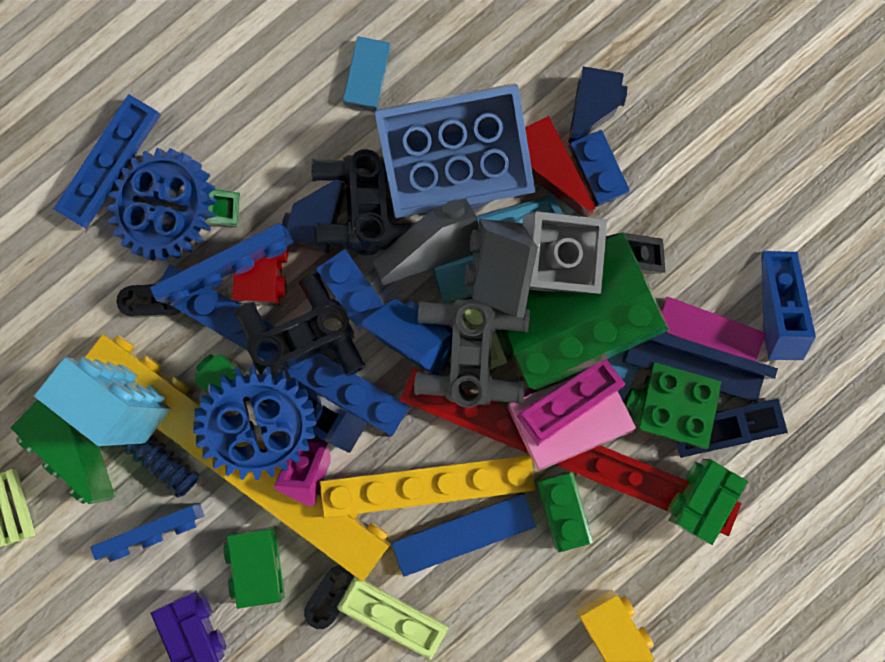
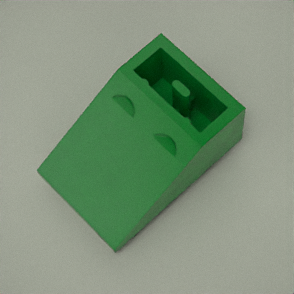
[10,399,115,504]

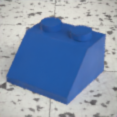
[361,299,453,374]

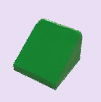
[205,189,240,227]

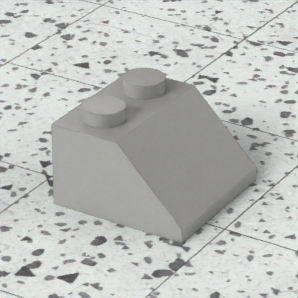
[523,211,607,294]

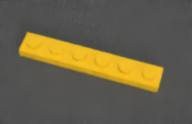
[319,455,535,518]

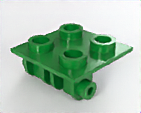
[639,362,722,450]

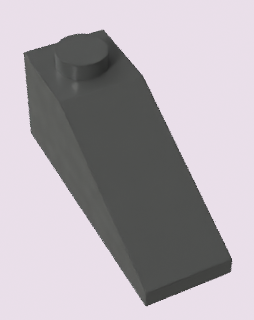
[373,198,478,285]

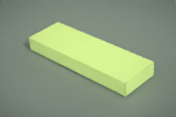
[337,576,449,660]

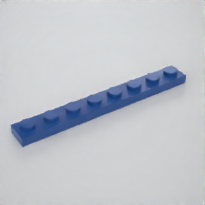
[151,264,410,436]

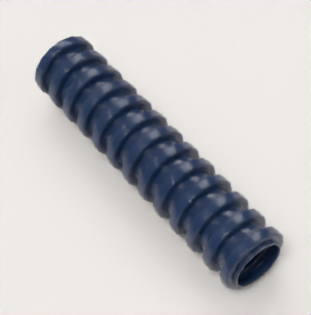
[116,436,199,498]

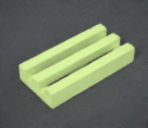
[0,469,36,547]

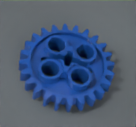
[107,148,217,261]
[193,365,316,480]

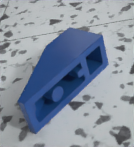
[761,251,816,360]

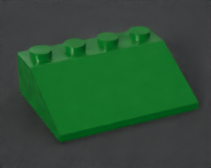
[507,232,670,391]

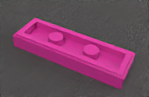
[661,296,766,361]
[517,359,626,446]

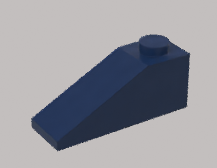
[263,377,368,453]

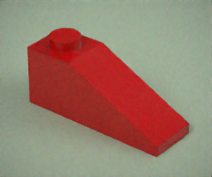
[525,116,596,217]

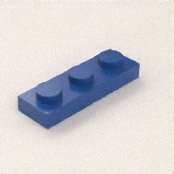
[90,503,205,563]

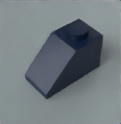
[568,66,628,143]
[282,179,346,254]

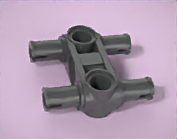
[414,298,530,408]

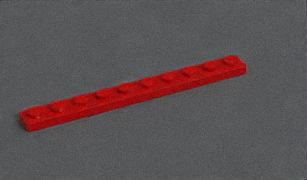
[399,368,742,536]

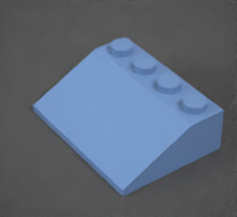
[375,83,535,218]

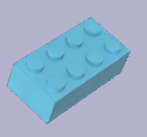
[34,357,171,446]

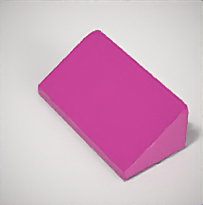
[274,439,331,507]

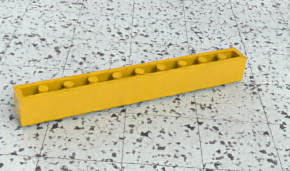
[86,334,390,582]

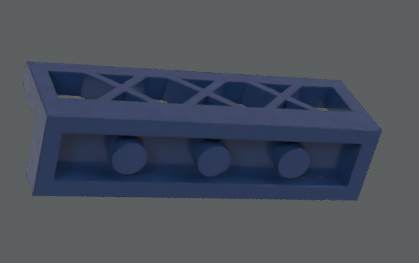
[622,333,778,402]

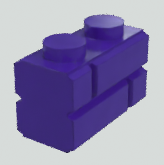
[150,590,226,662]

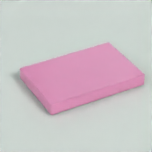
[507,379,636,472]

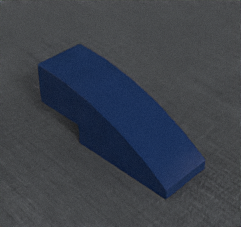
[676,397,788,458]

